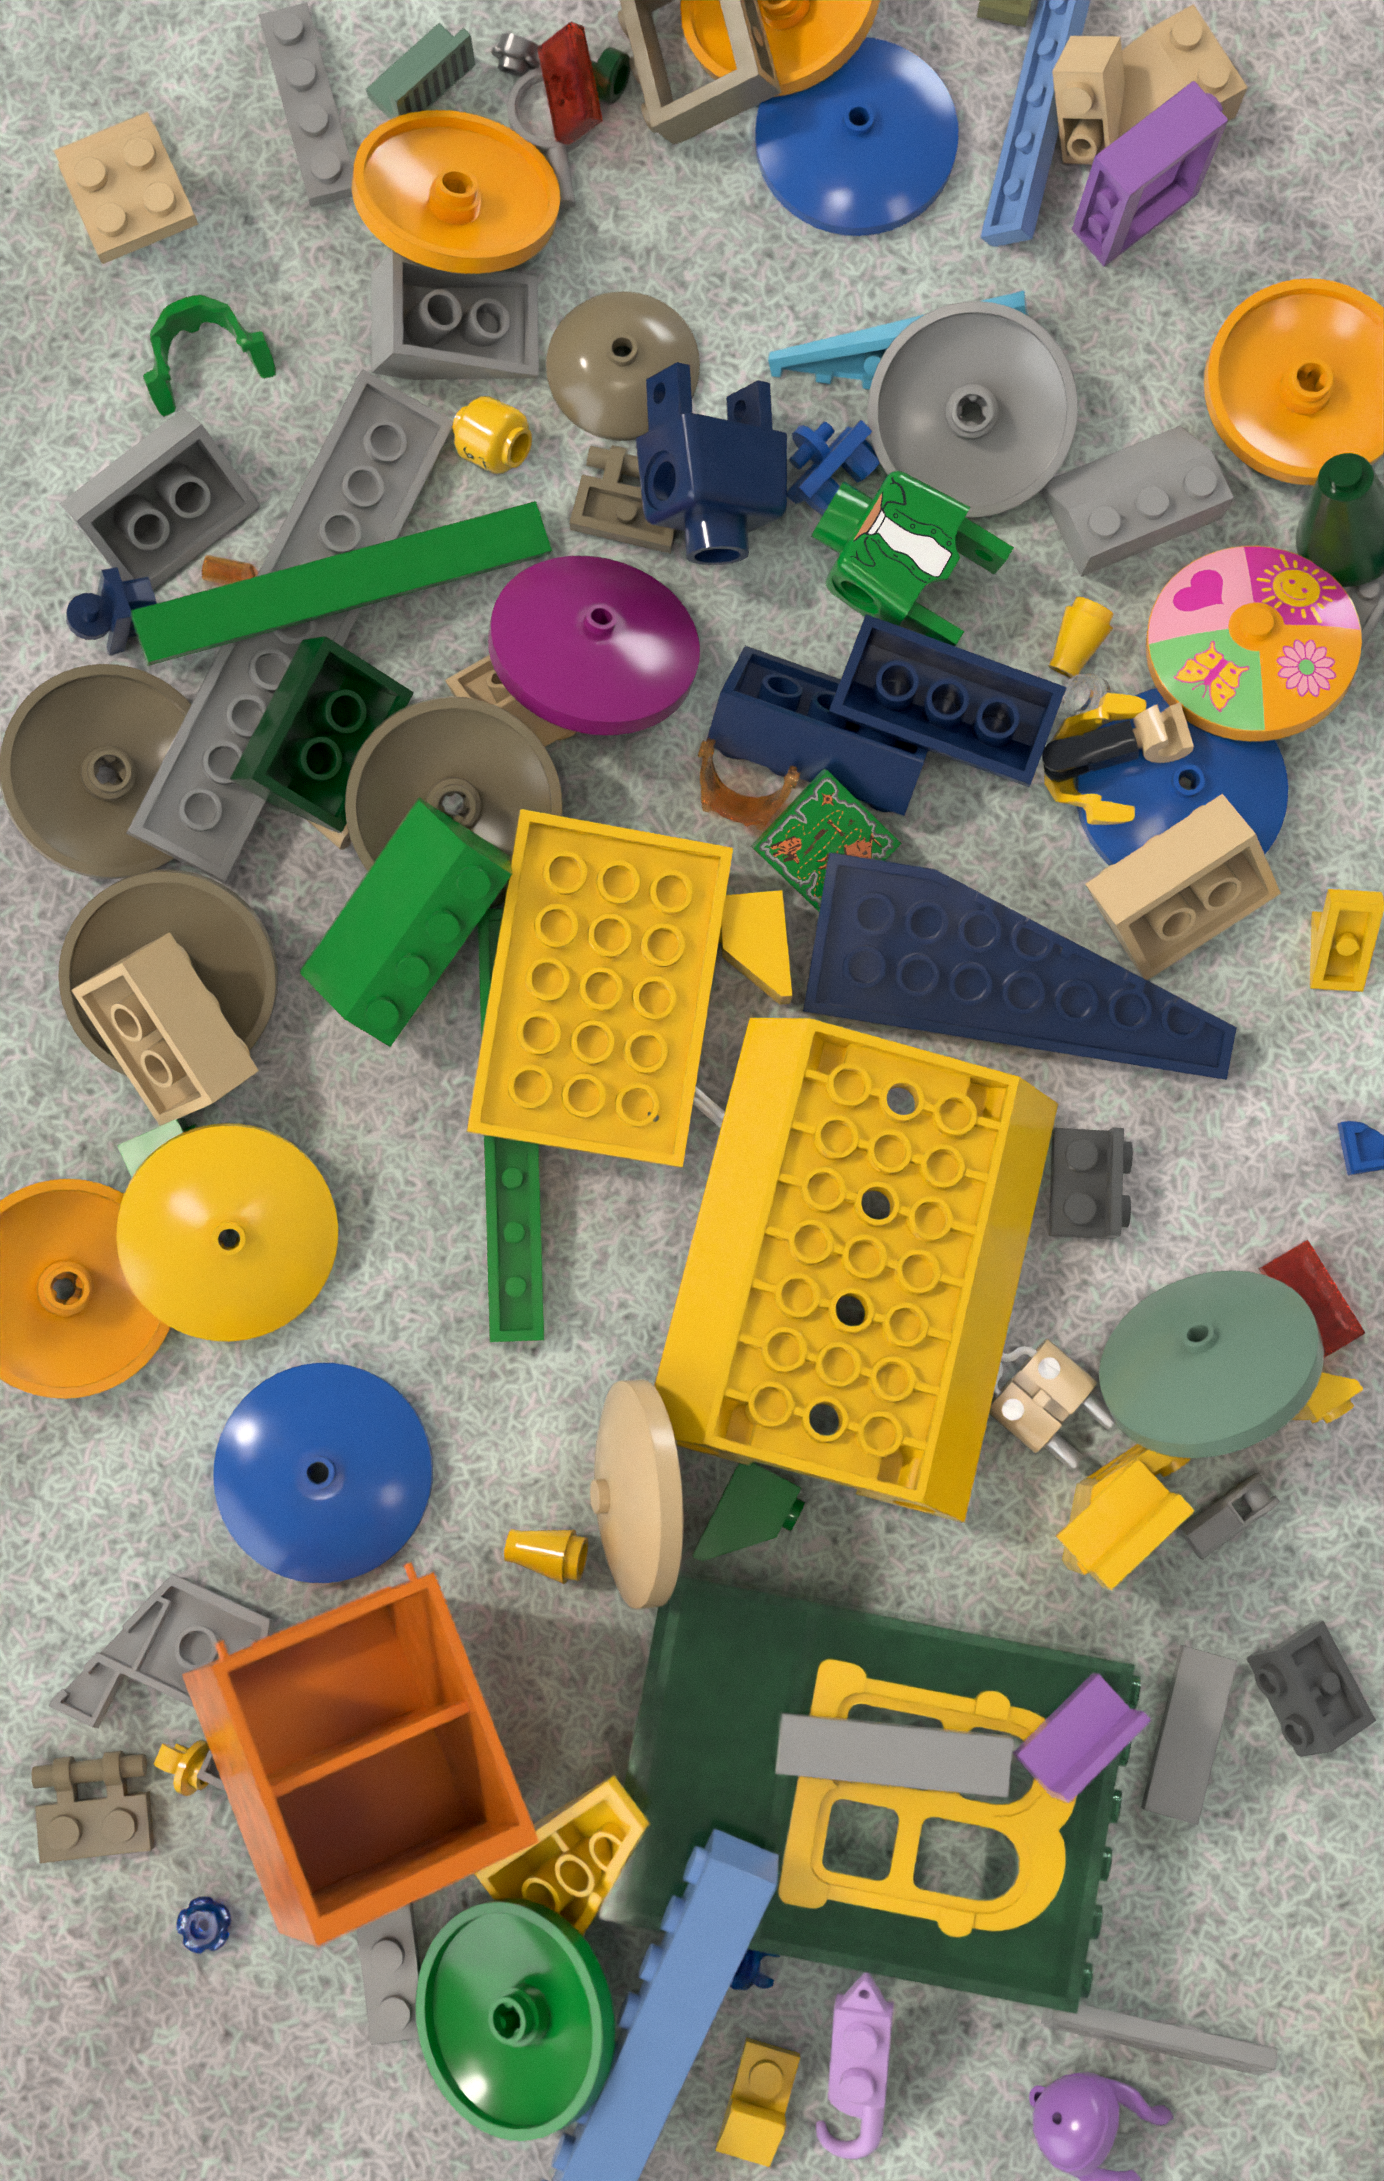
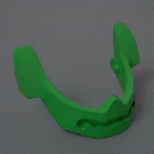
[143,295,276,417]

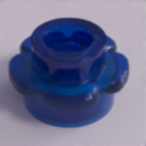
[176,1896,232,1954]

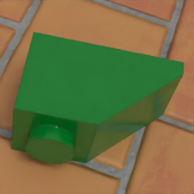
[692,1463,805,1562]

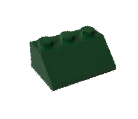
[230,636,414,833]

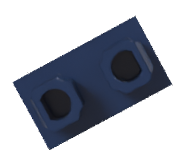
[66,567,157,656]

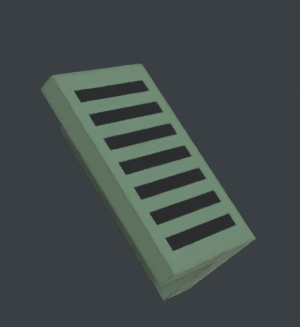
[366,23,476,119]

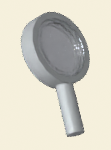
[507,66,594,209]

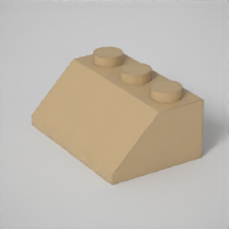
[1085,794,1281,980]
[71,932,259,1126]

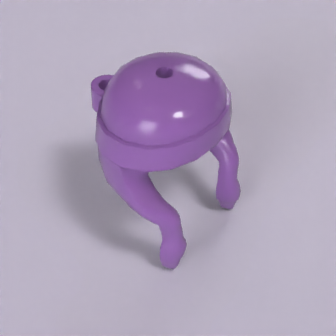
[1029,2072,1174,2181]

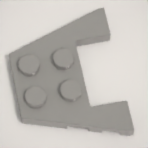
[49,1574,274,1791]

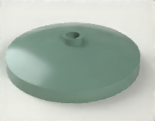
[1099,1270,1324,1458]

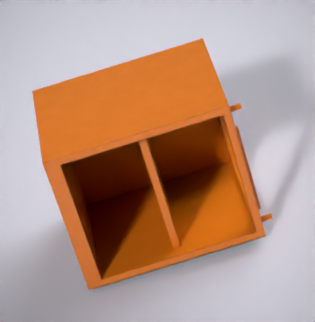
[182,1562,540,1947]

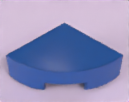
[1337,1121,1384,1176]

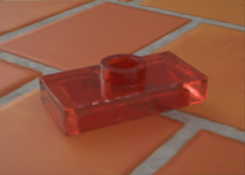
[537,21,603,146]
[1258,1240,1365,1358]

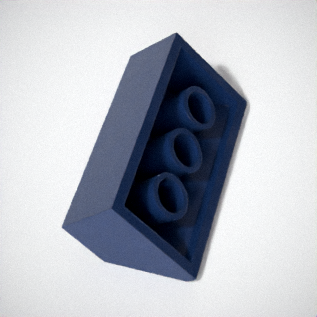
[828,614,1067,787]
[705,645,928,816]

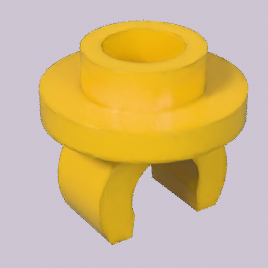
[153,1740,210,1796]

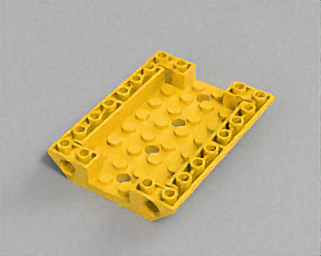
[654,1018,1058,1523]

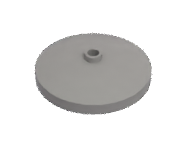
[868,301,1078,518]

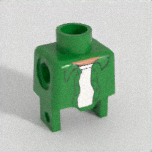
[811,471,1014,646]

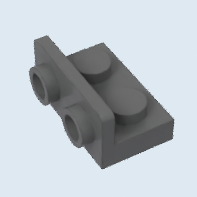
[1049,1127,1133,1239]
[1247,1620,1376,1757]

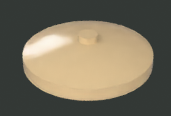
[590,1379,683,1609]

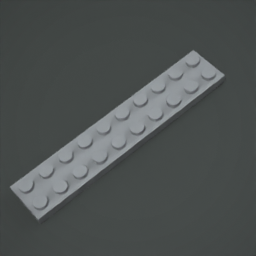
[126,369,453,883]

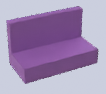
[1012,1673,1151,1803]

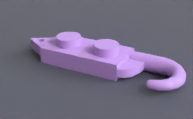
[815,1971,894,2160]

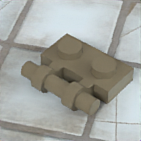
[569,445,677,554]
[31,1751,154,1863]

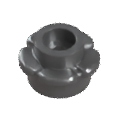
[491,33,540,77]

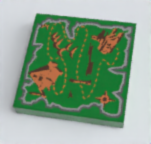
[751,769,902,912]

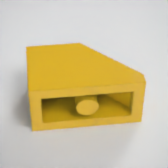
[718,890,792,1005]

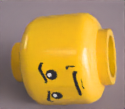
[452,396,532,474]

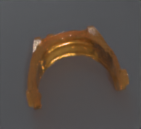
[698,738,801,831]

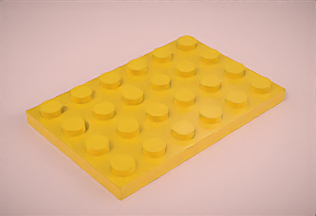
[466,809,733,1168]

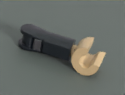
[1042,702,1194,782]

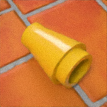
[1048,596,1114,680]
[504,1529,588,1584]

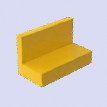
[1055,1458,1195,1590]

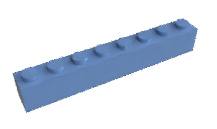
[541,1829,779,2181]

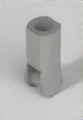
[1179,1472,1280,1560]

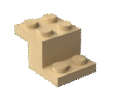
[53,111,198,264]

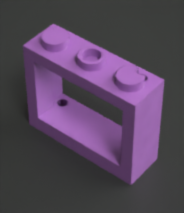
[1071,81,1228,267]

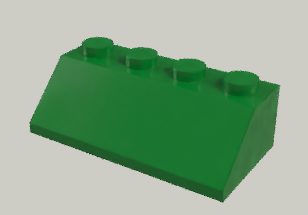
[300,797,512,1047]

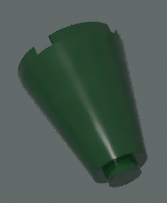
[1296,453,1384,587]

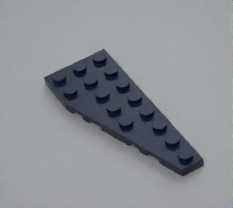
[803,852,1237,1080]

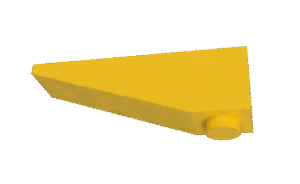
[474,1776,650,1937]

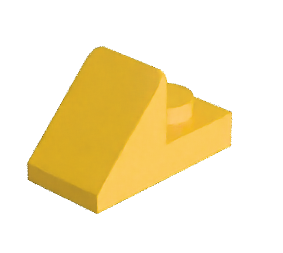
[1310,889,1384,992]
[715,2037,801,2167]

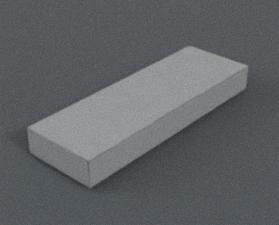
[1141,1645,1237,1825]

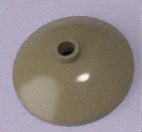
[546,291,700,441]

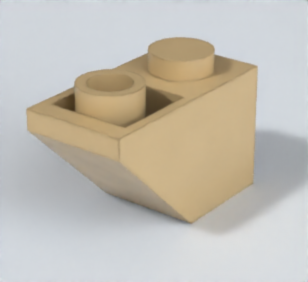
[1052,36,1125,165]

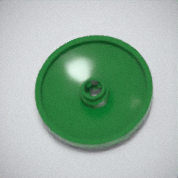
[416,1898,615,2142]

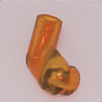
[202,555,258,585]

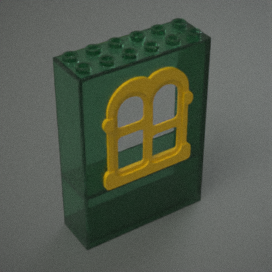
[599,1570,1141,2014]

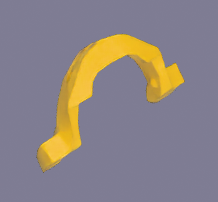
[1044,693,1146,825]

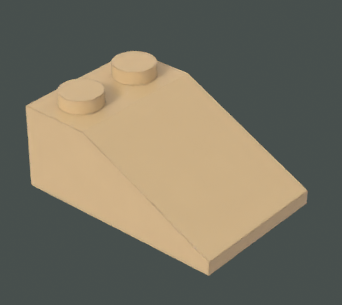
[1090,4,1248,166]

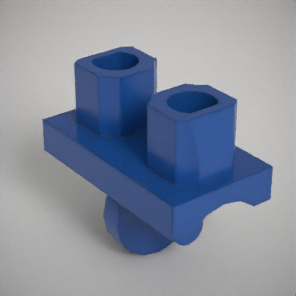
[787,420,880,516]

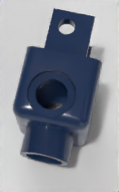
[636,362,787,565]

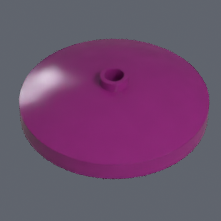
[488,556,700,735]

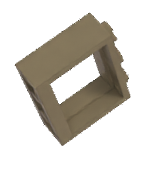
[618,0,781,144]

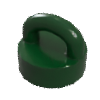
[578,47,631,104]

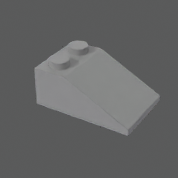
[371,250,539,380]

